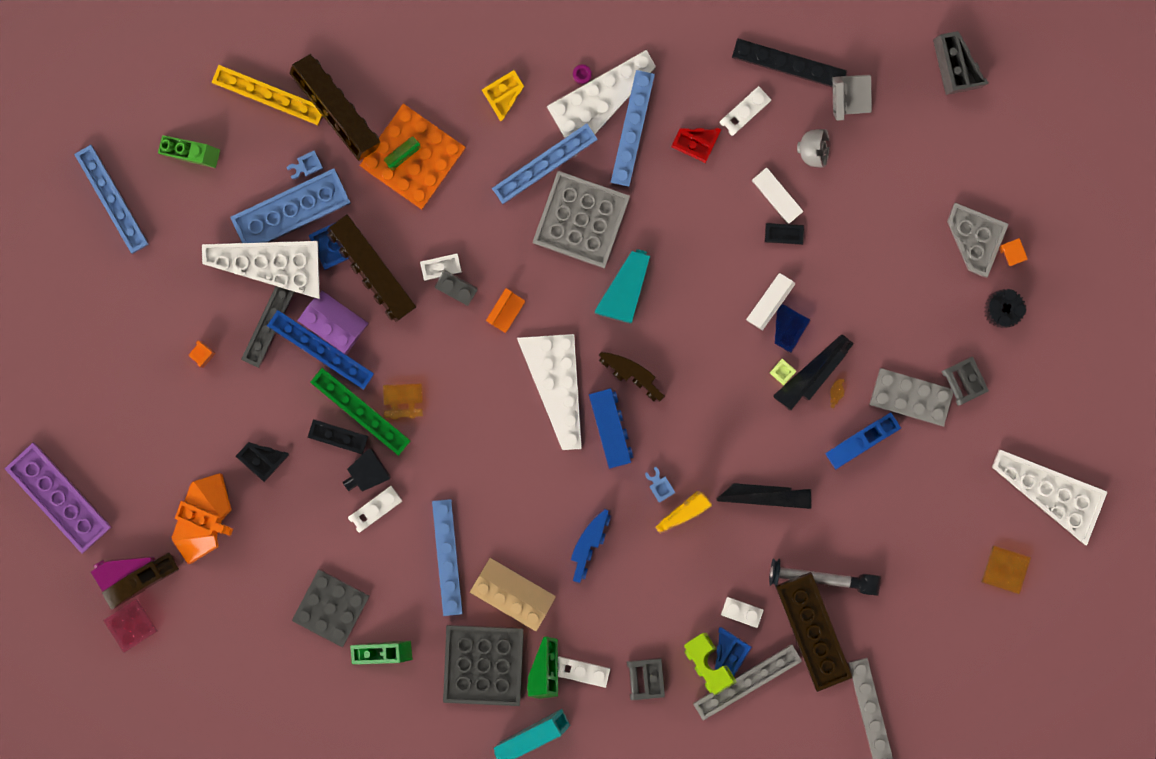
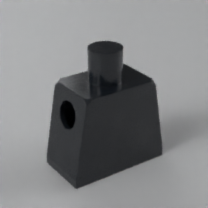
[343,448,391,492]

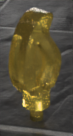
[830,379,845,409]

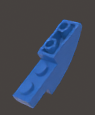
[825,412,901,470]
[571,509,611,583]

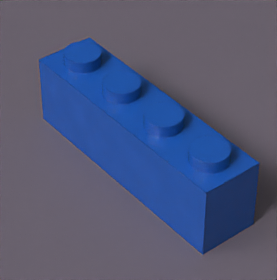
[589,388,634,469]

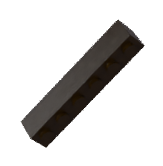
[289,54,380,161]
[327,214,416,322]

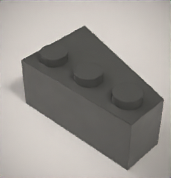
[933,31,989,95]

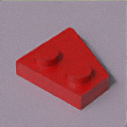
[671,128,721,163]

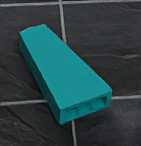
[594,249,650,324]
[493,709,571,759]

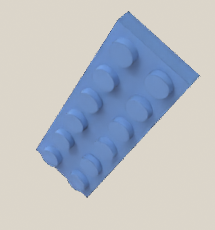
[230,168,351,243]

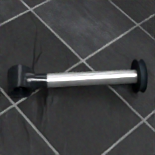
[769,558,881,596]

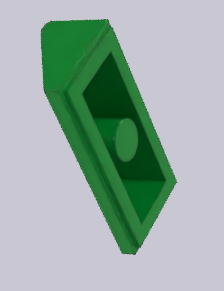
[384,136,421,170]

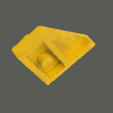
[481,70,524,121]

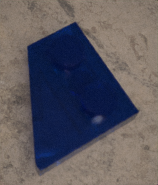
[775,304,811,354]

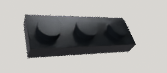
[307,419,369,454]

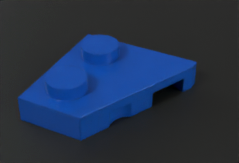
[715,627,752,676]

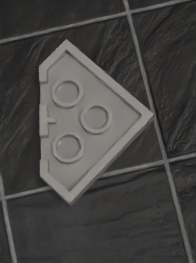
[947,203,1009,278]

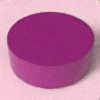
[573,64,592,84]

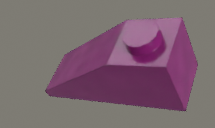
[91,556,155,591]

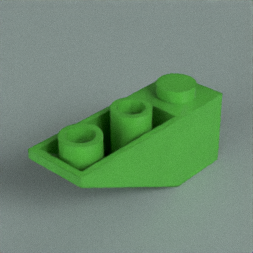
[158,135,220,168]

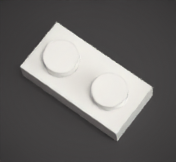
[420,254,462,281]
[721,597,764,628]

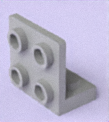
[832,75,872,121]

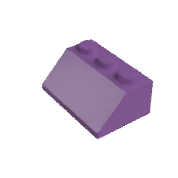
[297,291,369,355]

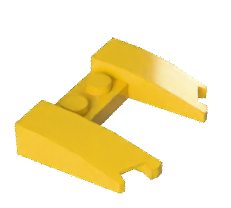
[655,491,711,533]

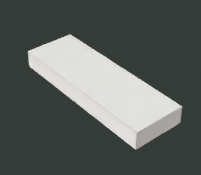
[752,168,804,224]
[746,273,796,331]

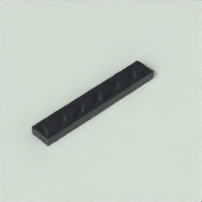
[732,38,847,88]

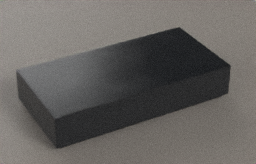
[764,223,804,245]

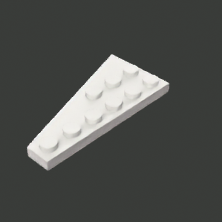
[547,50,656,157]
[202,241,320,299]
[517,334,582,450]
[992,450,1107,546]

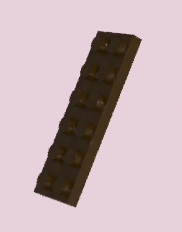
[775,572,853,692]

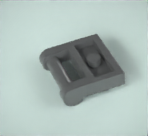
[941,356,989,406]
[627,658,665,700]

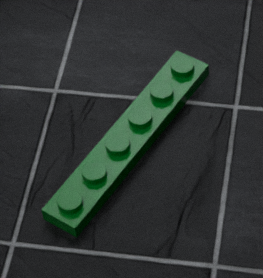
[310,368,411,456]

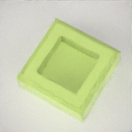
[769,359,796,386]

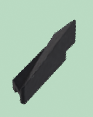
[773,335,854,411]
[716,483,812,509]

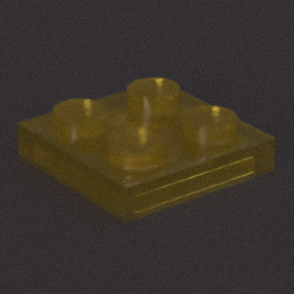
[981,546,1031,594]

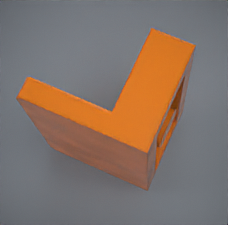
[486,288,525,333]

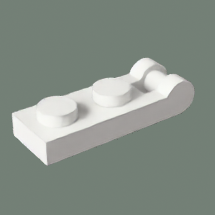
[719,86,771,136]
[348,486,402,533]
[558,656,610,688]

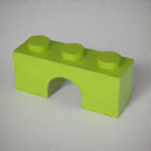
[684,633,737,695]

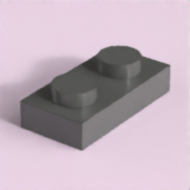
[435,270,478,306]

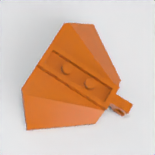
[171,473,233,564]

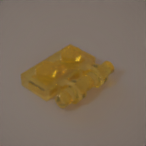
[383,384,423,420]

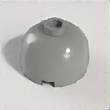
[797,129,829,167]

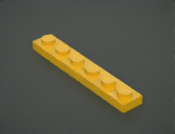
[212,65,323,126]

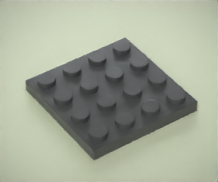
[443,625,524,706]

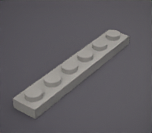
[693,644,802,720]
[848,658,893,759]

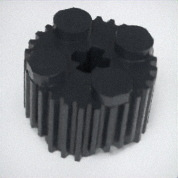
[984,289,1027,328]

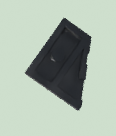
[236,442,289,482]

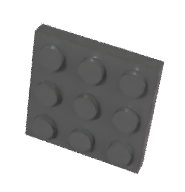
[292,569,370,648]

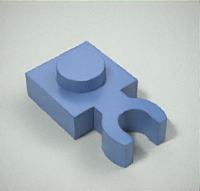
[286,151,323,179]
[645,467,676,503]

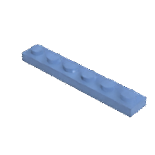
[611,70,655,187]
[492,123,598,204]
[74,145,149,254]
[432,499,463,616]

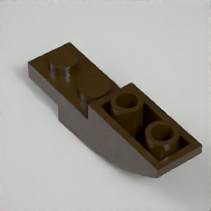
[599,352,665,402]
[102,553,179,610]

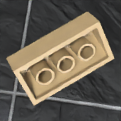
[470,558,556,631]

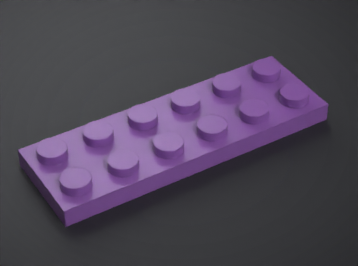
[4,443,112,554]

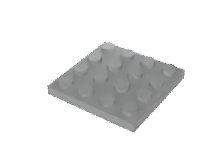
[532,171,630,269]

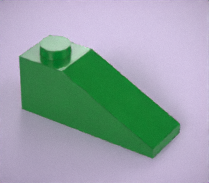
[527,636,558,699]
[350,641,413,664]

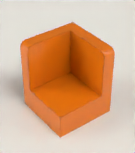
[999,238,1028,266]
[188,340,216,368]

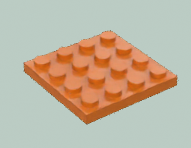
[359,103,466,210]

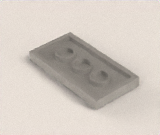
[869,368,953,426]

